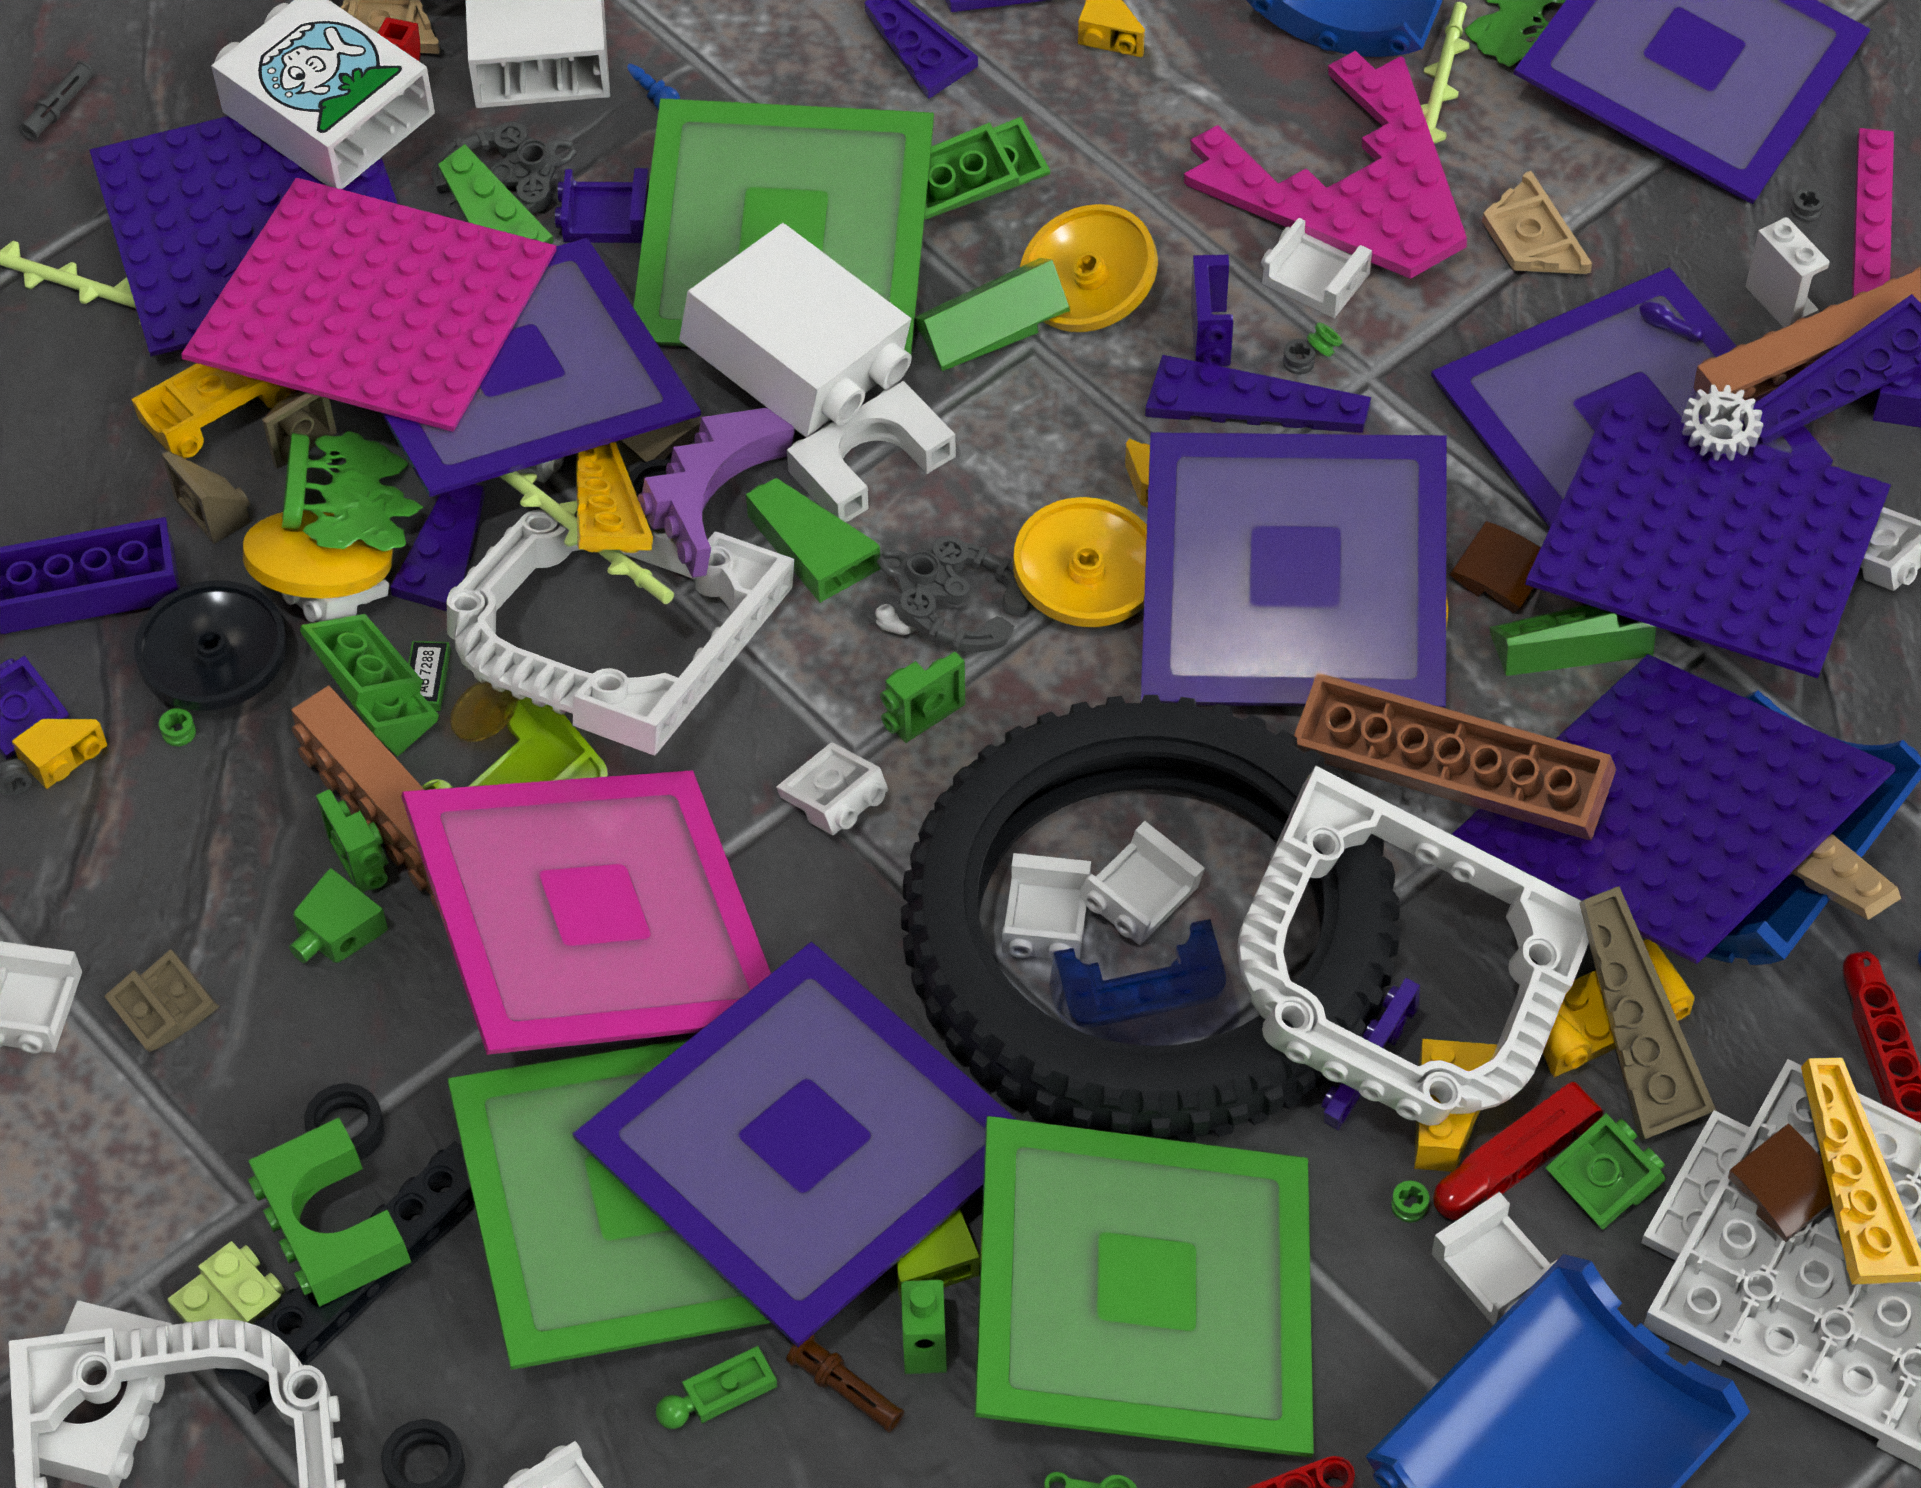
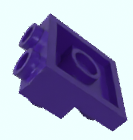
[0,655,69,760]

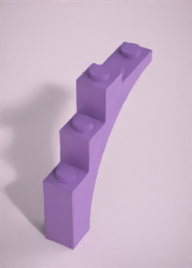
[638,408,795,578]

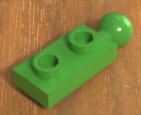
[656,1346,777,1429]

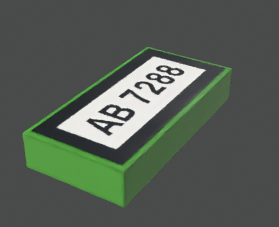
[408,641,451,711]

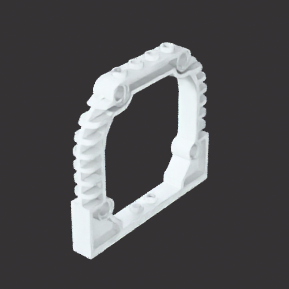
[446,510,794,756]
[1237,766,1589,1126]
[9,1319,346,1488]

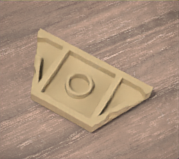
[340,0,440,54]
[1482,171,1592,274]

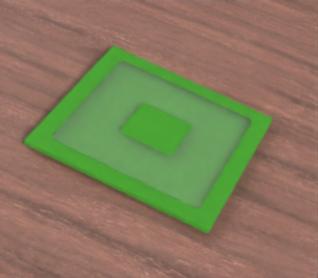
[634,98,934,355]
[447,1039,771,1370]
[974,1116,1314,1458]

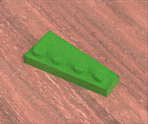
[438,144,554,244]

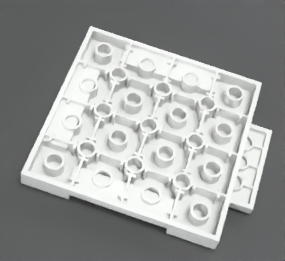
[1641,1059,1921,1469]

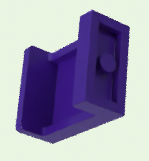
[555,168,650,243]
[1191,254,1233,366]

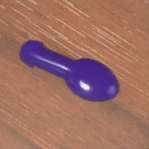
[1639,302,1704,343]

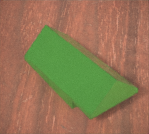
[925,117,1050,220]
[915,258,1070,371]
[1489,604,1657,676]
[300,614,439,757]

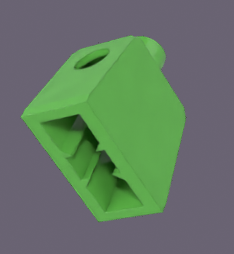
[289,868,388,963]
[901,1280,947,1374]

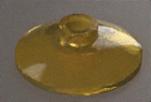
[450,681,518,742]

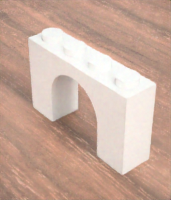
[787,381,956,522]
[12,1300,172,1488]

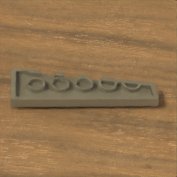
[1579,886,1716,1141]

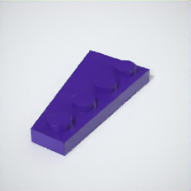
[864,0,978,99]
[390,484,485,611]
[1321,978,1420,1131]

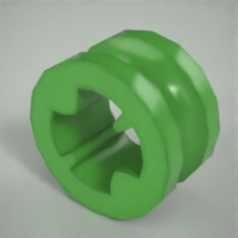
[1307,322,1342,357]
[159,708,196,747]
[1391,1180,1430,1223]

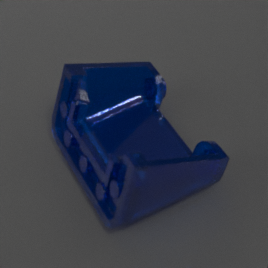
[1049,919,1226,1028]

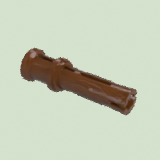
[786,1334,905,1432]

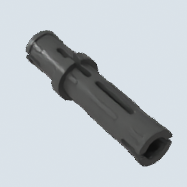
[18,61,95,141]

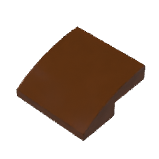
[1449,521,1541,613]
[1728,1123,1833,1242]

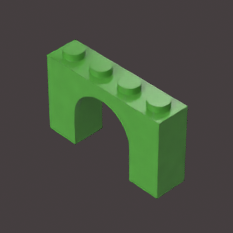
[247,1118,411,1307]

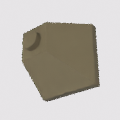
[262,390,337,469]
[162,451,251,544]

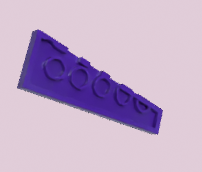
[1741,294,1921,445]
[1145,354,1371,433]

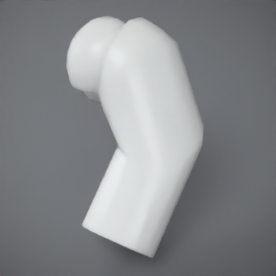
[875,604,917,635]

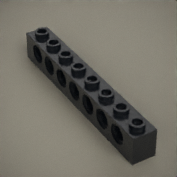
[213,1141,475,1415]

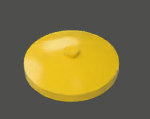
[1020,204,1158,332]
[1013,497,1147,627]
[243,510,393,598]

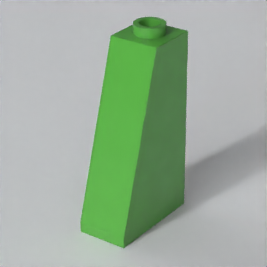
[746,478,881,603]

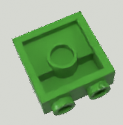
[880,652,965,743]
[316,789,388,893]
[1545,1113,1666,1230]

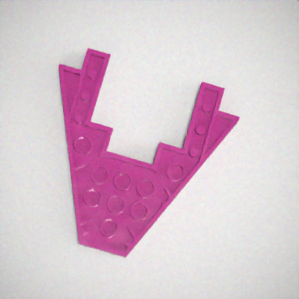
[1184,51,1467,279]

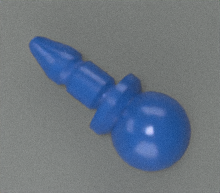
[627,64,680,110]

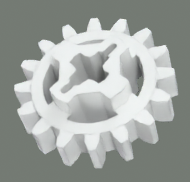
[1681,385,1763,460]

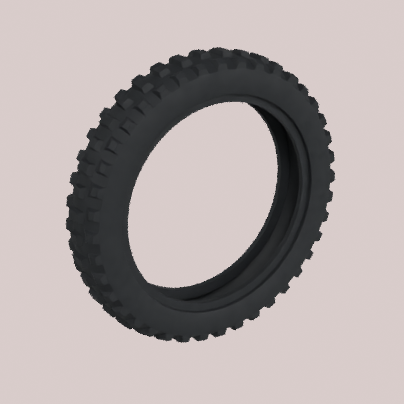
[901,695,1400,1142]

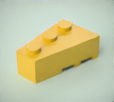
[1414,1039,1497,1172]

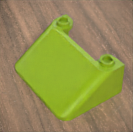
[422,697,608,790]

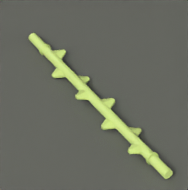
[1421,2,1470,144]
[0,241,141,324]
[495,471,674,604]

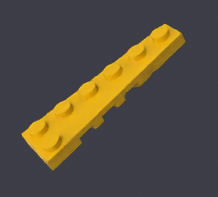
[576,442,653,553]
[1801,1058,1921,1284]

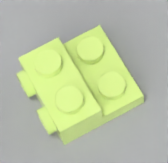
[167,1241,285,1324]

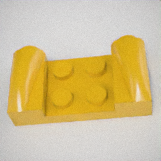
[131,363,296,459]
[1543,939,1695,1078]

